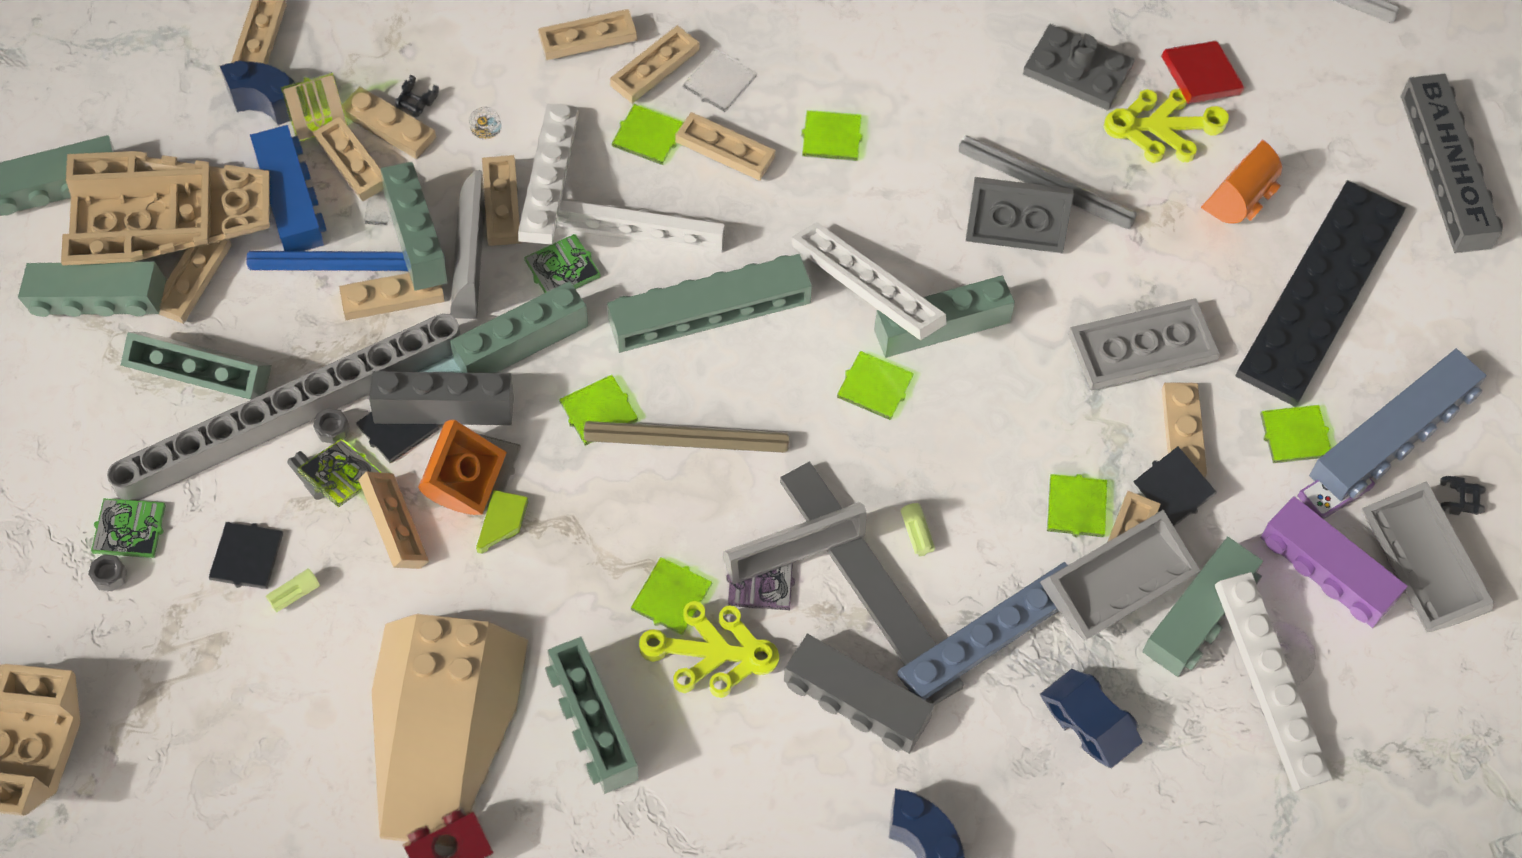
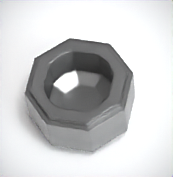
[313,408,350,444]
[88,554,127,591]

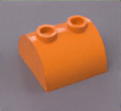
[1201,139,1282,224]
[418,420,507,515]

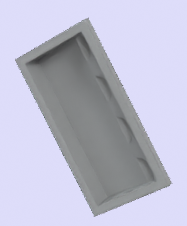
[450,170,485,319]
[1362,481,1494,632]
[723,502,867,584]
[1040,510,1200,641]

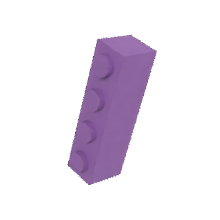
[1260,496,1408,628]

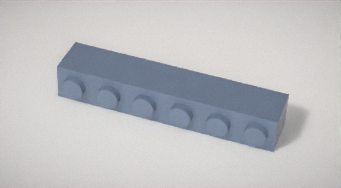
[1309,348,1487,501]

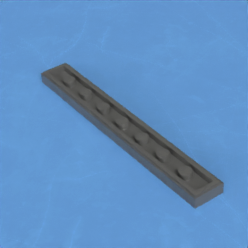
[780,461,964,705]

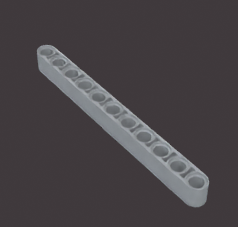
[107,314,461,501]

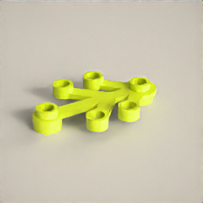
[1104,89,1229,163]
[639,601,779,698]

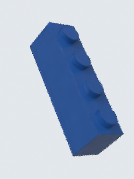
[250,125,327,251]

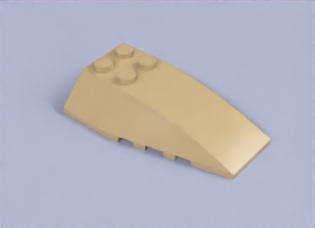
[61,151,270,265]
[372,614,529,847]
[0,664,81,816]

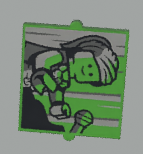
[524,234,601,293]
[91,498,166,558]

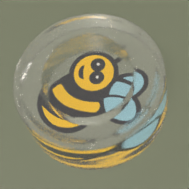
[469,107,502,139]

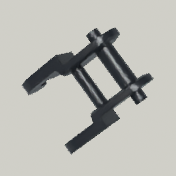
[395,75,439,118]
[1440,476,1486,515]

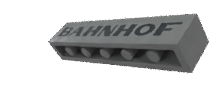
[1400,73,1503,253]

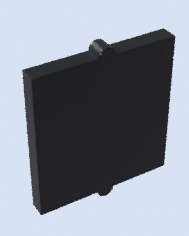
[356,412,439,463]
[1133,446,1217,527]
[208,522,283,589]

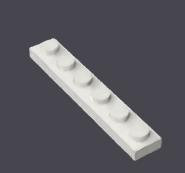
[518,104,578,244]
[556,200,724,253]
[792,222,947,341]
[1215,572,1332,792]

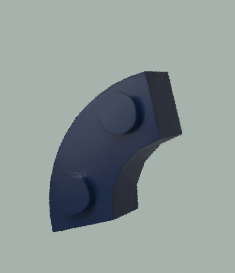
[220,61,308,125]
[1040,668,1143,769]
[889,788,965,858]

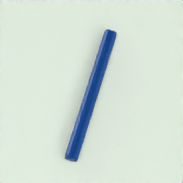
[246,251,445,271]

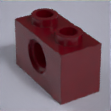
[402,807,493,858]

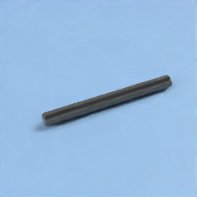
[958,135,1137,229]

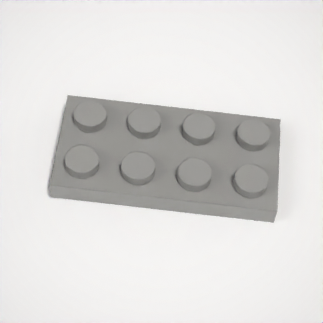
[1069,298,1220,390]

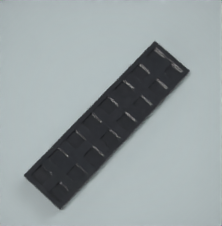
[1235,180,1406,407]

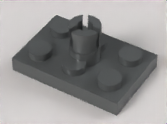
[1023,23,1135,111]
[965,177,1073,253]

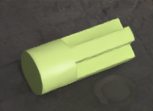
[901,503,935,556]
[265,568,320,613]

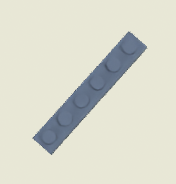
[897,562,1068,700]

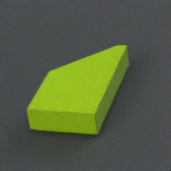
[476,490,528,554]

